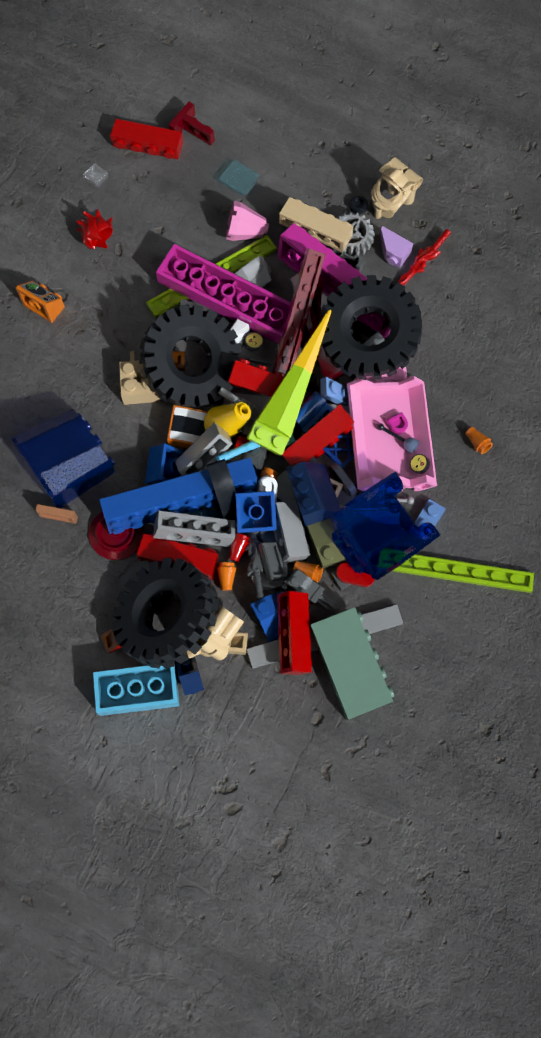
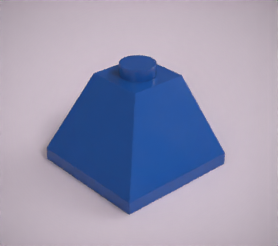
[251,591,286,642]

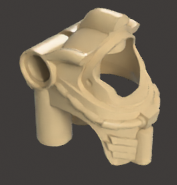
[371,157,423,219]
[187,606,244,660]

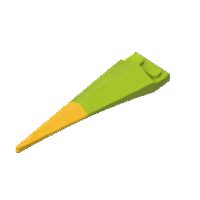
[247,310,331,456]

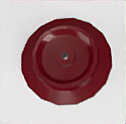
[89,511,144,560]

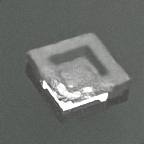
[83,163,109,188]

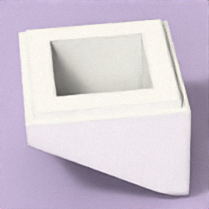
[230,319,250,346]

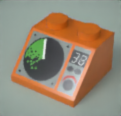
[16,281,65,323]

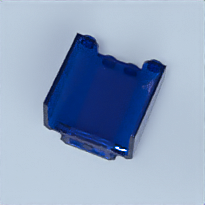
[11,409,115,508]
[332,472,441,580]

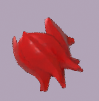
[76,209,113,249]

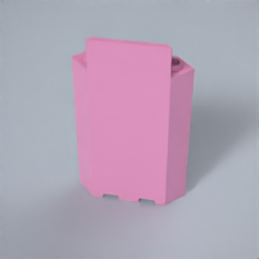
[347,367,437,493]

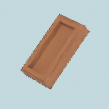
[36,504,78,524]

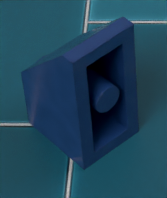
[175,657,204,696]

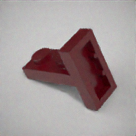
[169,101,215,146]

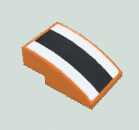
[167,405,225,453]

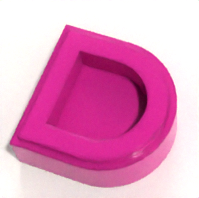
[385,412,408,435]

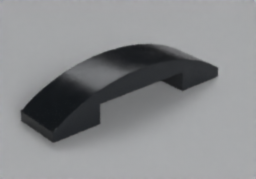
[206,459,237,526]

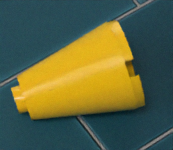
[204,402,251,440]

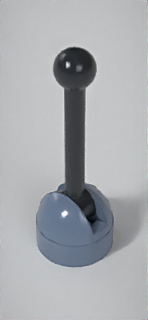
[377,423,420,454]

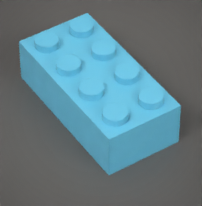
[93,664,180,716]

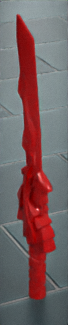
[398,229,451,286]

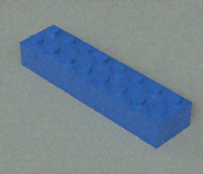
[99,458,257,534]

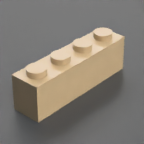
[279,197,353,252]

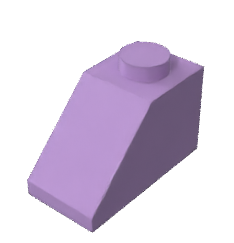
[379,226,413,268]

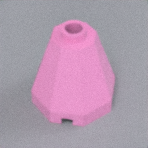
[226,201,269,241]

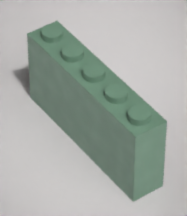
[310,607,394,720]

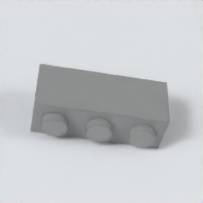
[175,422,233,476]
[274,501,310,563]

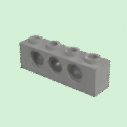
[153,511,235,547]

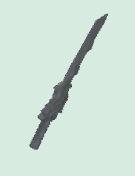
[245,532,264,600]

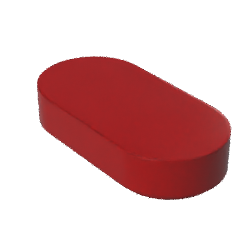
[336,563,376,587]

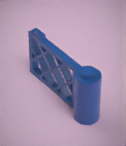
[294,391,354,469]

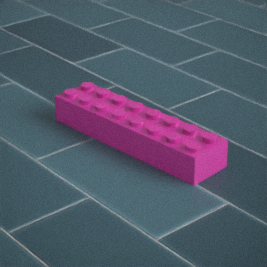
[277,223,391,338]
[156,244,291,344]

